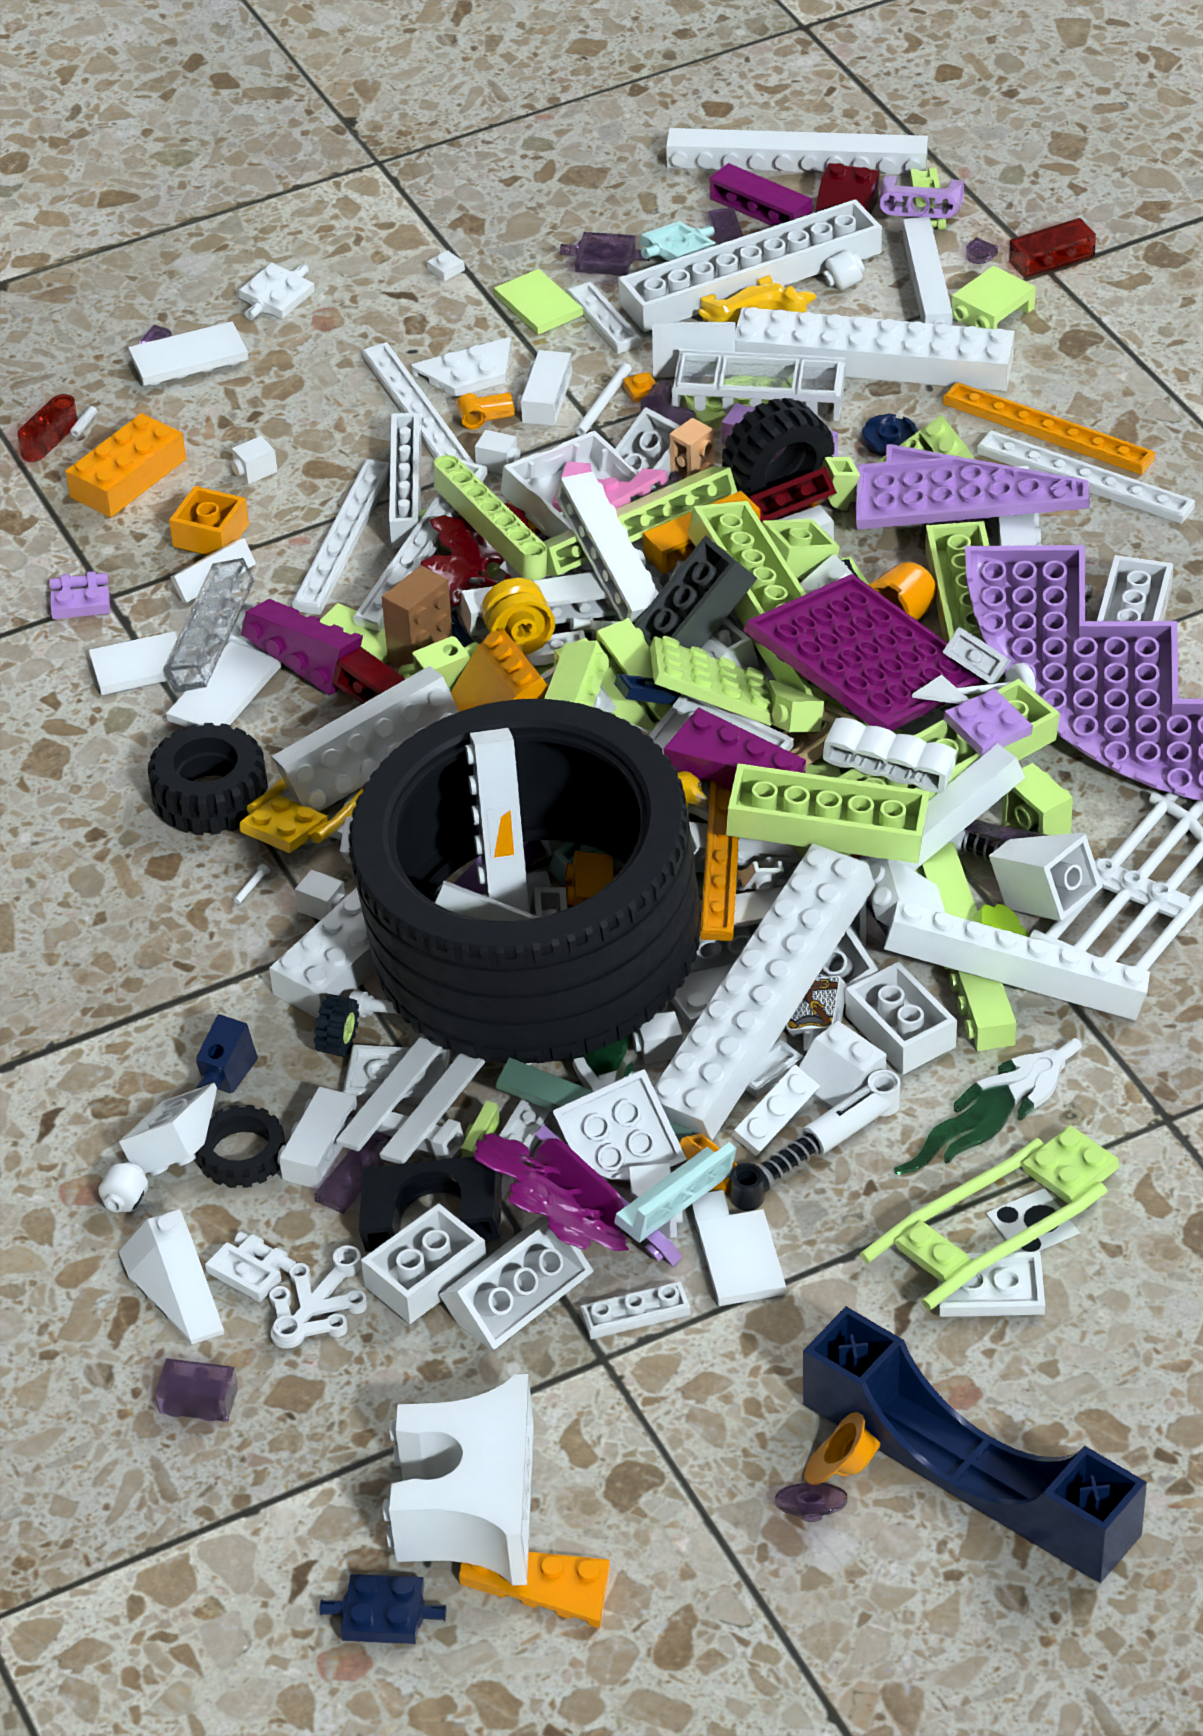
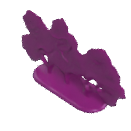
[474,1133,629,1251]

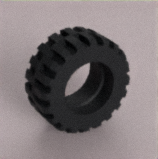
[722,398,834,498]
[147,723,268,835]

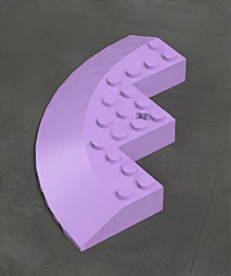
[965,545,1203,801]

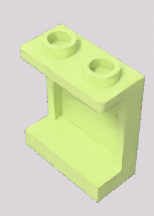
[952,265,1036,329]

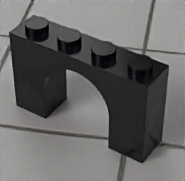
[359,1156,502,1252]

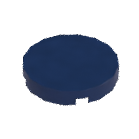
[861,414,918,456]

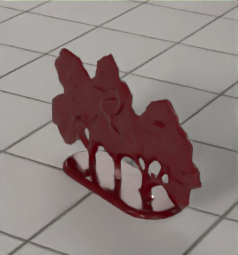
[420,503,535,607]

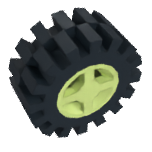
[314,994,359,1057]

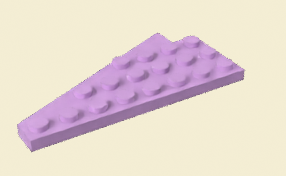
[856,444,1090,530]

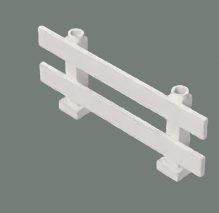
[336,1034,486,1164]

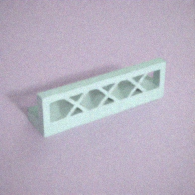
[614,1142,737,1243]

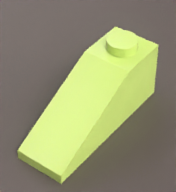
[768,680,824,732]

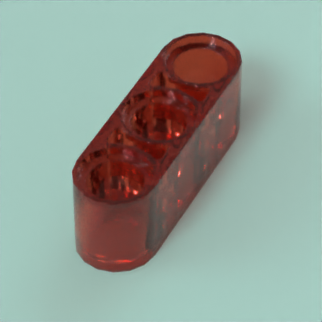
[17,394,78,462]

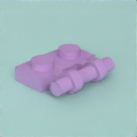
[50,571,111,619]

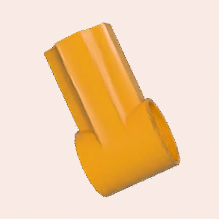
[456,392,514,430]

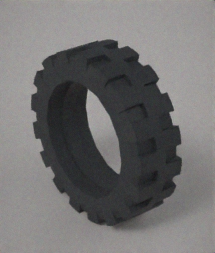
[197,1105,286,1188]

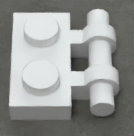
[205,1231,296,1303]

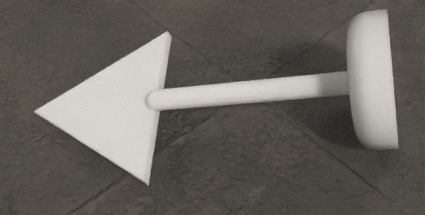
[912,663,1036,704]

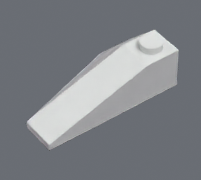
[119,1209,224,1345]

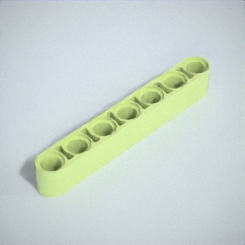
[434,455,547,580]

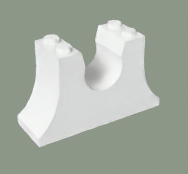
[383,1374,534,1586]

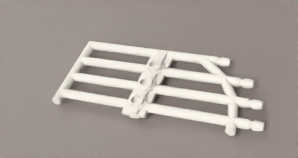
[1030,791,1203,971]

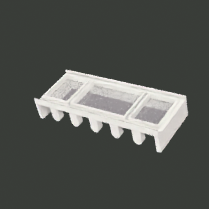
[672,349,845,421]

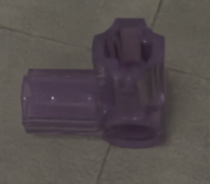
[640,380,696,426]

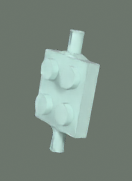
[640,221,716,261]

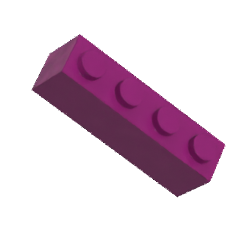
[709,163,813,226]

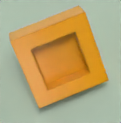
[623,372,659,403]

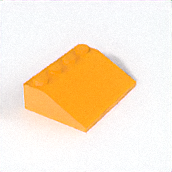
[450,627,548,712]

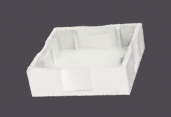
[500,430,658,539]

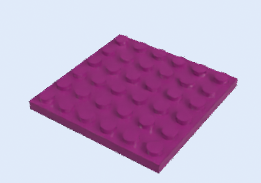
[743,574,987,731]

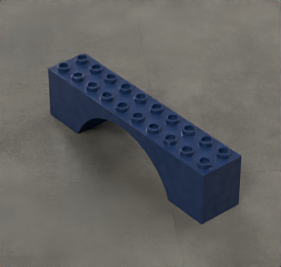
[803,1306,1147,1583]

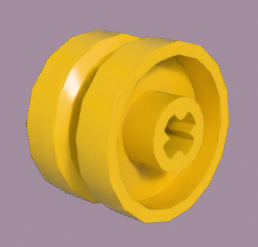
[481,577,555,655]

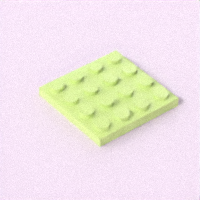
[650,636,773,726]

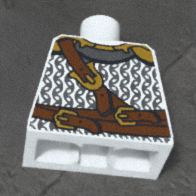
[786,976,847,1053]

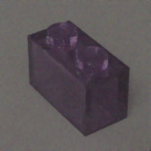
[155,1358,238,1422]

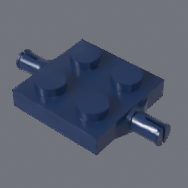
[319,1574,447,1644]

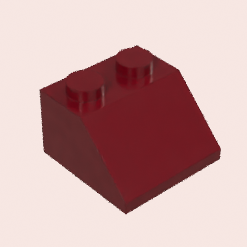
[815,163,879,215]

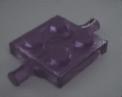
[560,232,651,276]

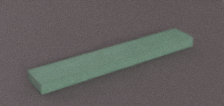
[496,1057,694,1143]

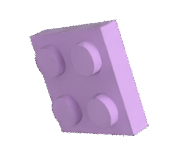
[944,688,1033,756]

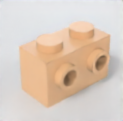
[669,418,715,482]

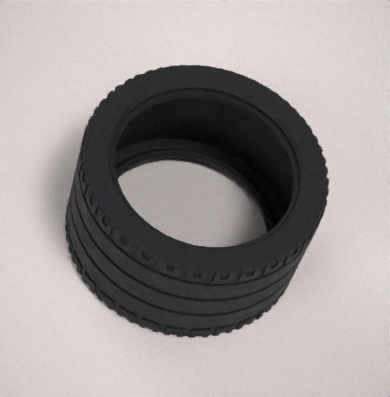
[348,699,701,1064]

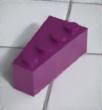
[241,599,363,695]
[664,707,806,790]

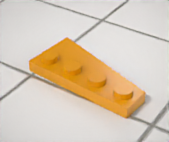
[459,1552,610,1629]

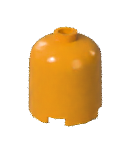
[868,562,937,621]

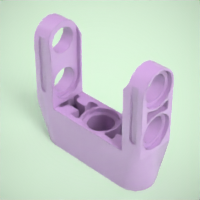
[880,176,964,218]

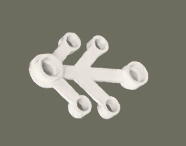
[269,1245,367,1348]

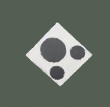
[986,1188,1080,1252]

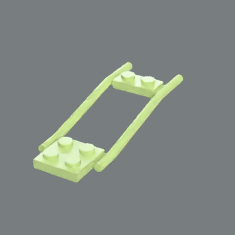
[860,1125,1120,1311]

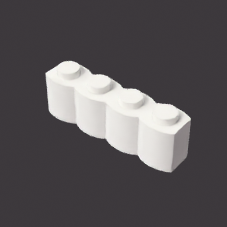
[823,718,957,793]

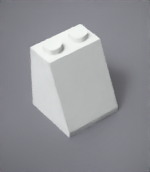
[989,833,1103,921]

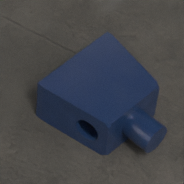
[196,1014,258,1094]

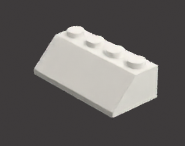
[439,1216,594,1350]

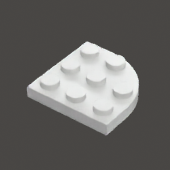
[553,1069,687,1182]

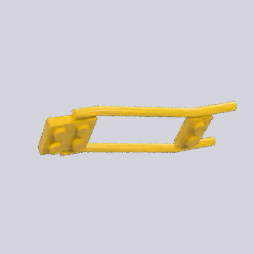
[240,777,363,853]

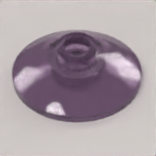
[775,1483,848,1522]

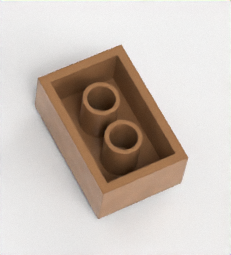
[381,565,453,669]

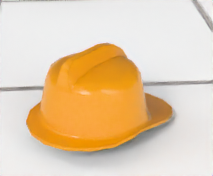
[804,1412,880,1485]

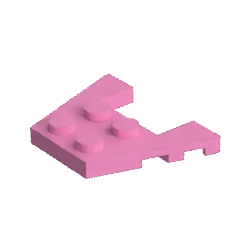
[552,461,668,512]

